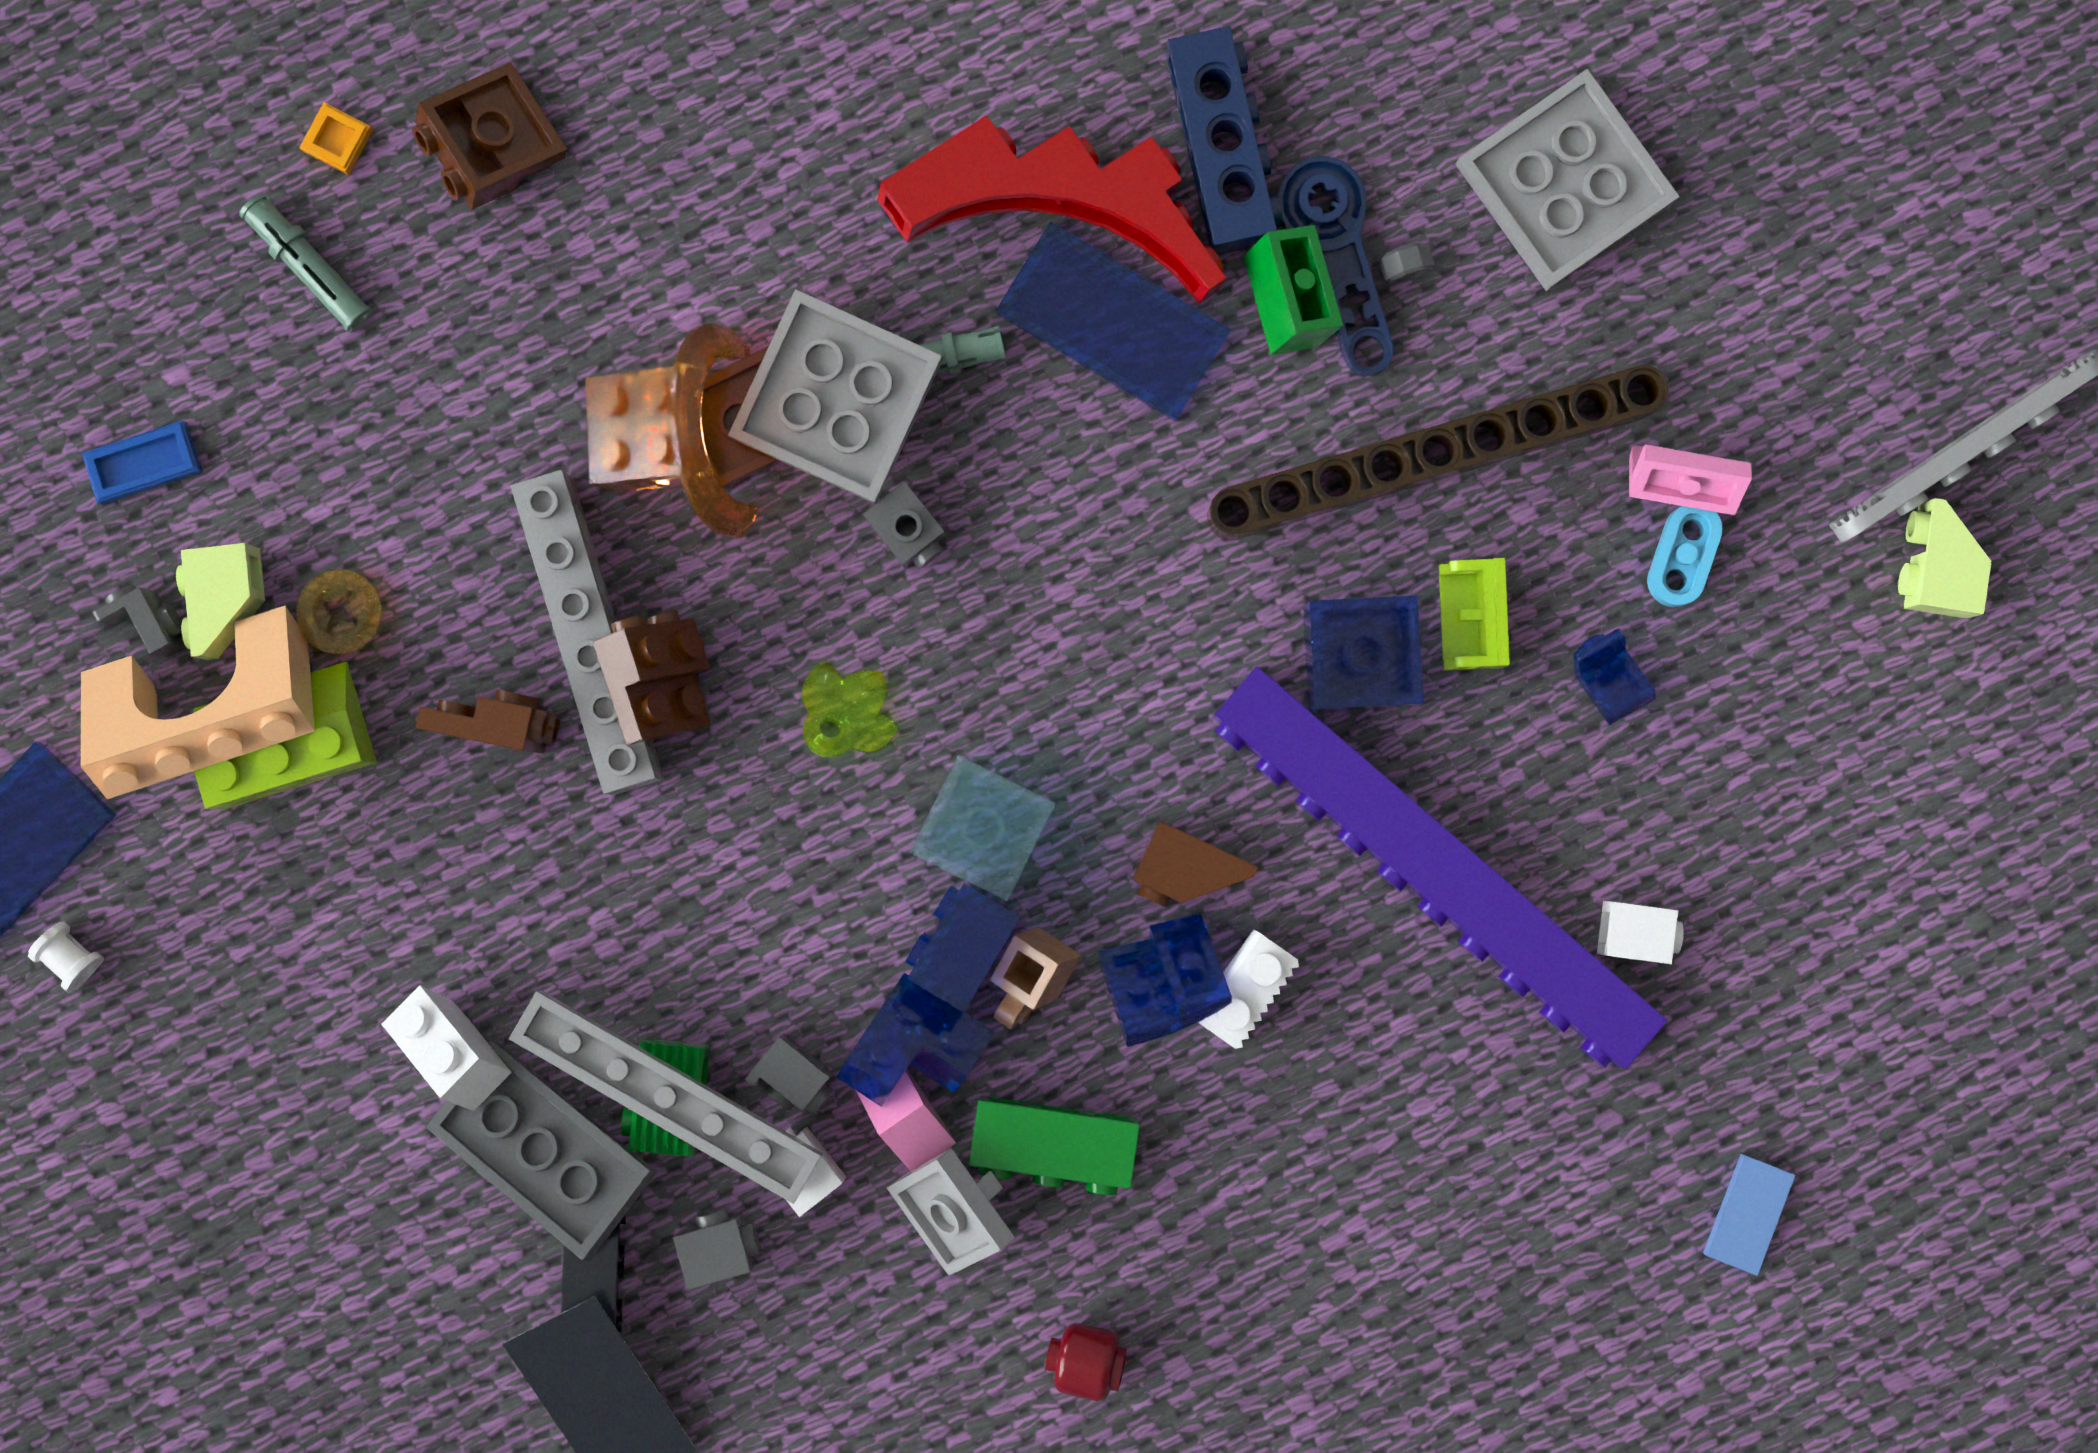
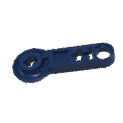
[1278,156,1394,377]

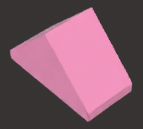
[853,1054,957,1171]

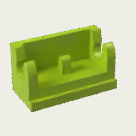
[1439,558,1510,670]

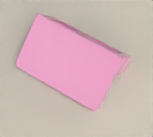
[1629,444,1752,515]

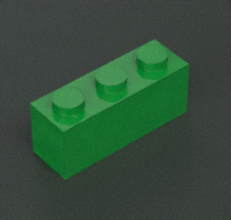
[969,1095,1139,1195]

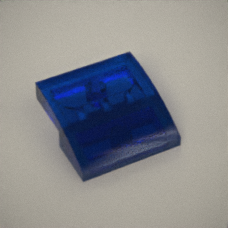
[1099,914,1232,1047]

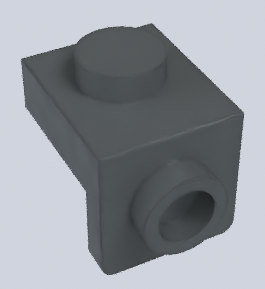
[93,585,185,657]

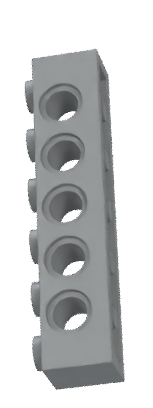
[510,470,664,795]

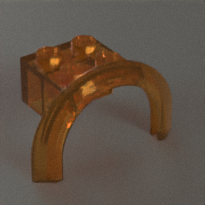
[586,323,757,538]

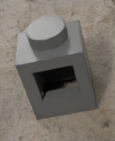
[745,1033,833,1115]

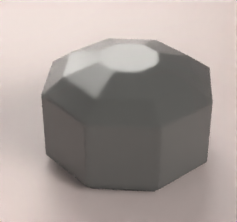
[1379,243,1435,285]

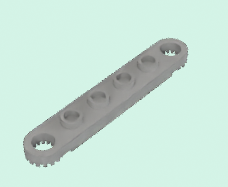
[1829,349,2098,543]

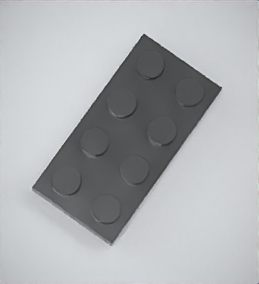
[426,1041,657,1261]

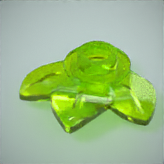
[801,661,898,758]

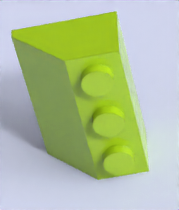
[193,662,377,810]

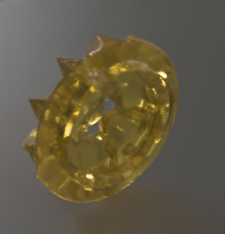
[296,569,384,655]

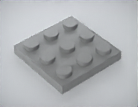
[1455,69,1680,292]
[728,289,943,504]

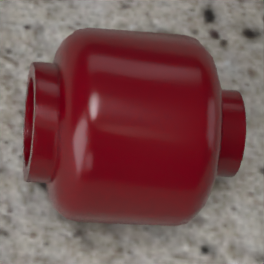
[1045,1323,1127,1401]

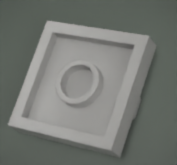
[887,1148,1015,1276]

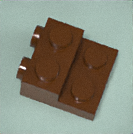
[413,62,567,210]
[593,610,711,745]
[415,689,561,754]

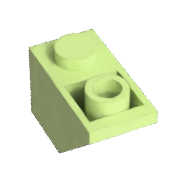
[1898,498,1992,618]
[176,543,265,660]

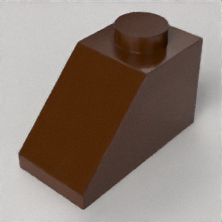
[1131,821,1258,907]

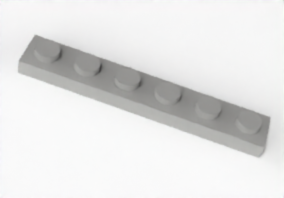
[509,990,823,1204]

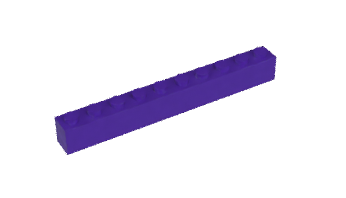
[1212,666,1668,1070]

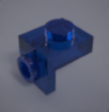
[1573,629,1656,725]

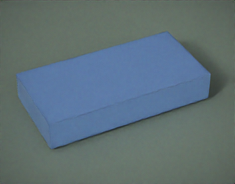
[1703,1154,1795,1276]

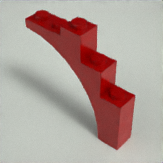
[877,115,1226,304]

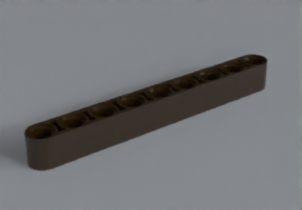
[1207,365,1669,540]

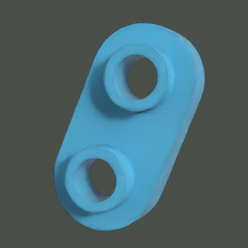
[1647,506,1722,607]

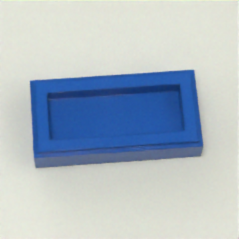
[82,420,202,504]

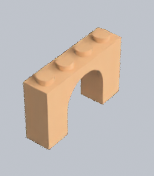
[81,606,315,799]

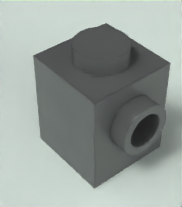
[863,481,946,570]
[673,1207,762,1290]

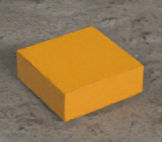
[299,102,374,175]

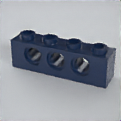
[1166,26,1283,255]

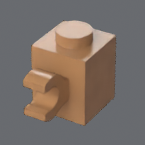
[990,927,1082,1029]

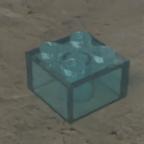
[910,755,1056,901]

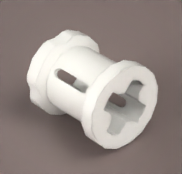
[28,921,104,993]

